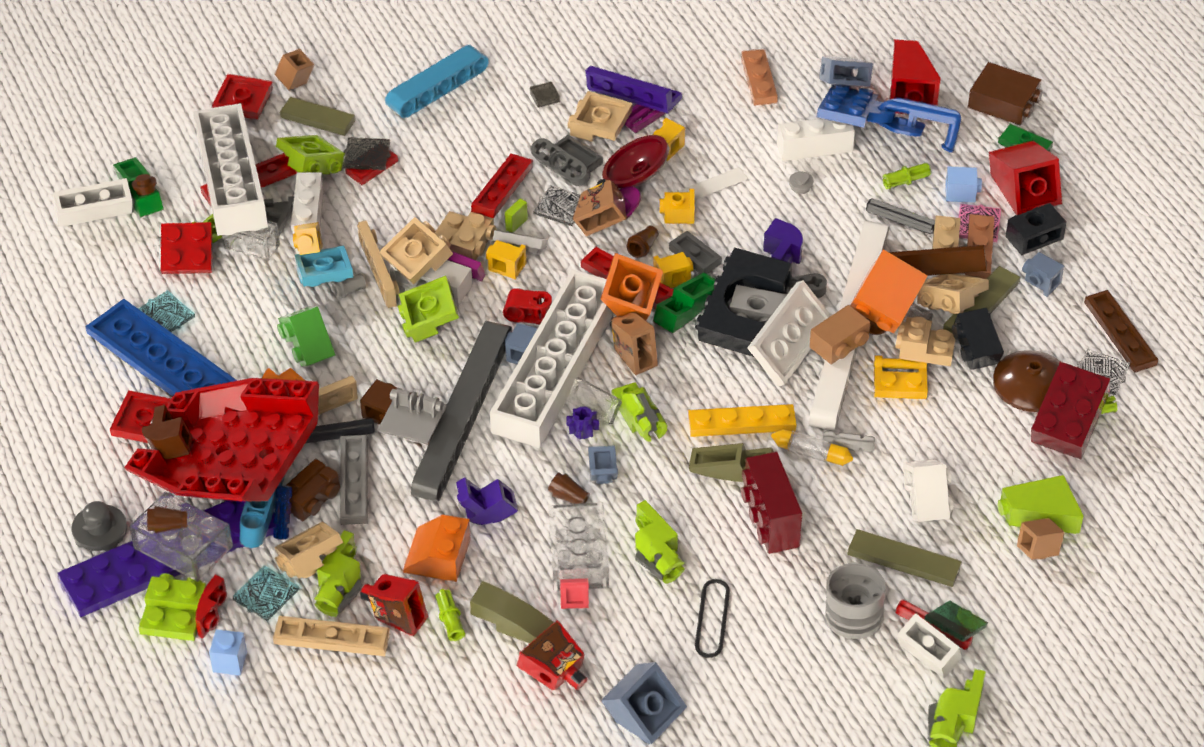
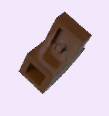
[142,405,192,459]

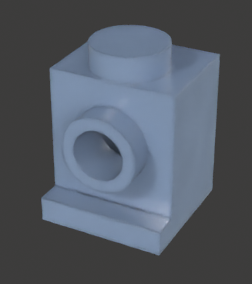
[1022,252,1064,297]

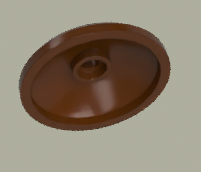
[993,350,1060,412]

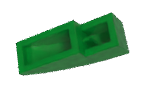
[113,157,164,217]
[653,272,715,333]

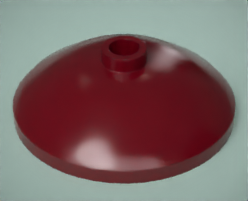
[602,135,669,189]

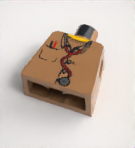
[573,179,626,236]
[610,312,658,375]

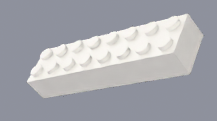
[193,104,268,236]
[490,269,614,448]

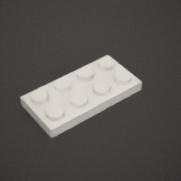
[747,280,831,386]

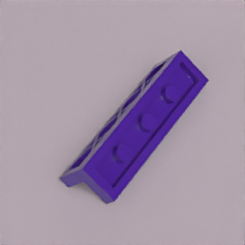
[585,65,683,114]

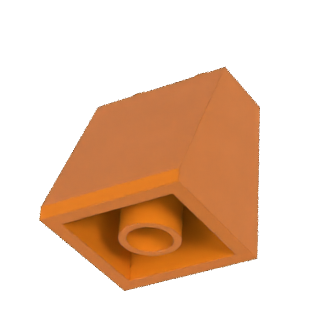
[850,249,928,333]

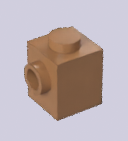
[274,49,315,90]
[1016,518,1064,560]

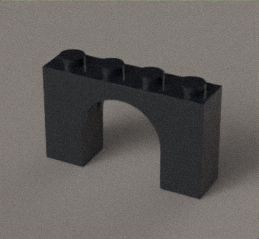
[695,247,792,357]

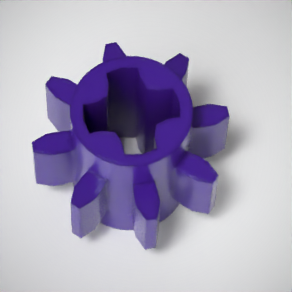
[566,406,599,439]

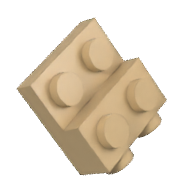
[567,91,632,142]
[434,211,496,260]
[379,217,453,284]
[917,274,989,314]
[895,316,956,366]
[274,521,343,579]

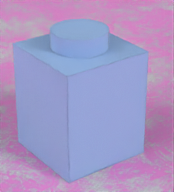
[945,167,982,202]
[209,629,247,676]

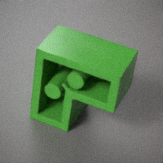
[277,306,335,366]

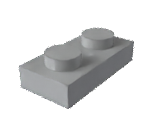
[493,230,548,253]

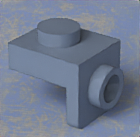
[588,445,618,484]

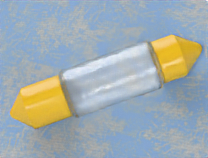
[771,429,853,466]

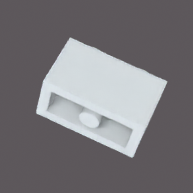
[897,613,962,679]

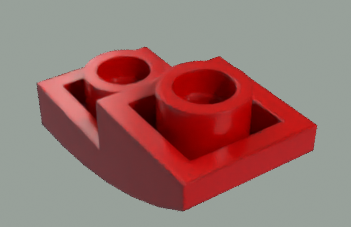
[195,574,227,639]

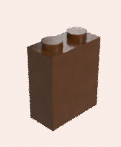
[968,62,1043,126]

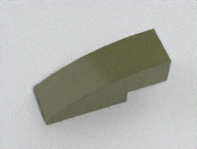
[689,443,774,482]
[470,581,554,644]

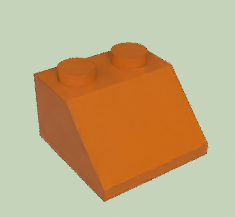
[601,253,663,320]
[403,515,471,582]

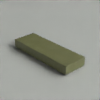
[280,97,355,136]

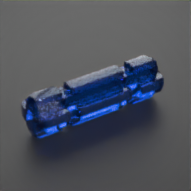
[273,485,292,540]

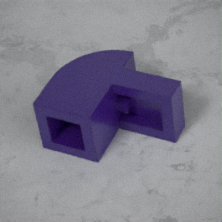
[763,218,803,264]
[456,477,518,525]

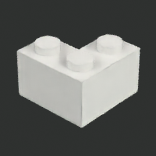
[903,460,953,522]

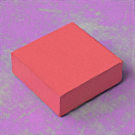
[560,578,589,609]

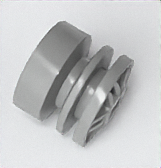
[825,563,885,639]

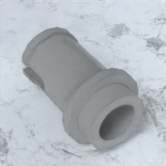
[332,273,366,298]

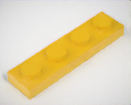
[688,404,796,437]

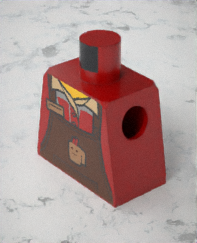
[360,574,429,636]
[516,620,588,691]

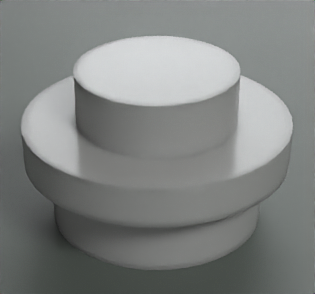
[789,171,814,194]

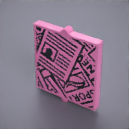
[959,204,1001,242]

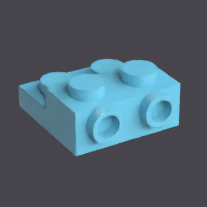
[295,246,354,287]

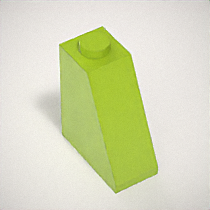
[997,475,1083,534]

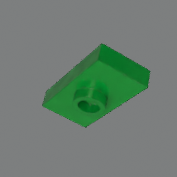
[998,124,1053,151]

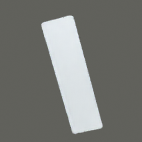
[679,167,748,200]

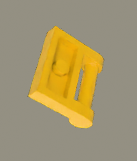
[874,355,928,399]

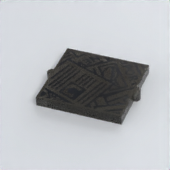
[343,137,391,170]

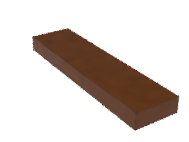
[889,245,987,276]
[1084,290,1158,373]

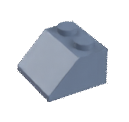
[601,662,687,744]

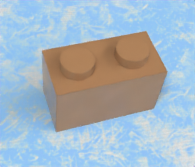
[809,305,870,364]

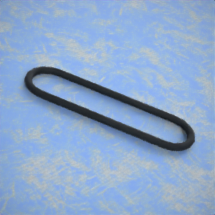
[695,579,730,658]

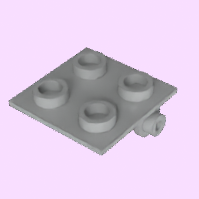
[378,387,447,444]

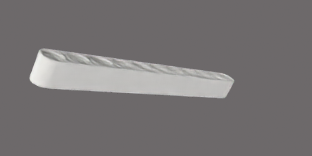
[809,221,889,430]

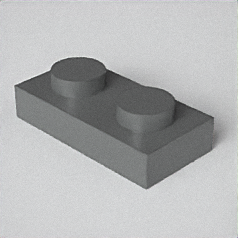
[669,231,722,274]

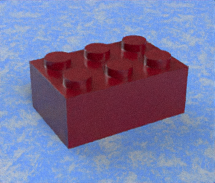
[1031,361,1111,460]
[741,451,802,554]

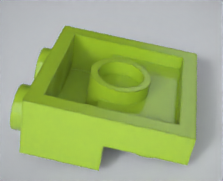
[276,135,345,175]
[398,275,459,343]
[138,574,206,641]

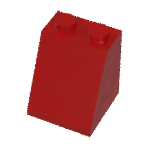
[889,39,941,114]
[989,141,1062,215]

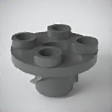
[71,501,127,552]

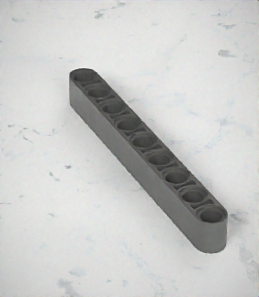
[411,321,512,502]

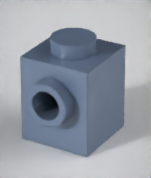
[505,323,537,364]

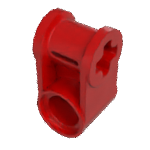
[503,288,552,325]

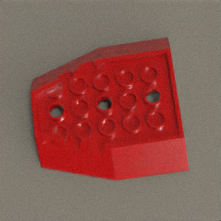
[124,378,319,501]

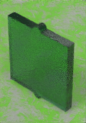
[924,600,988,642]

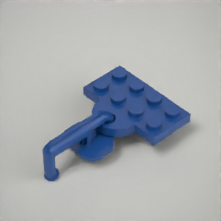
[817,84,961,153]

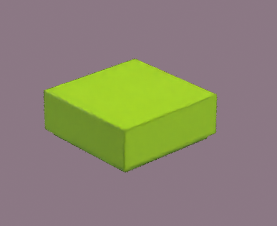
[505,198,528,233]

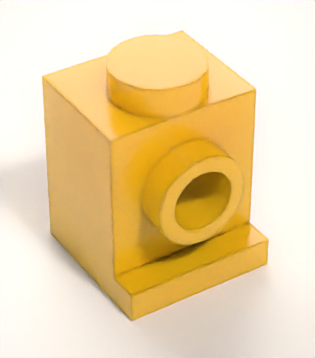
[653,118,685,161]
[659,189,695,224]
[293,222,323,255]
[486,240,526,279]
[653,252,694,288]

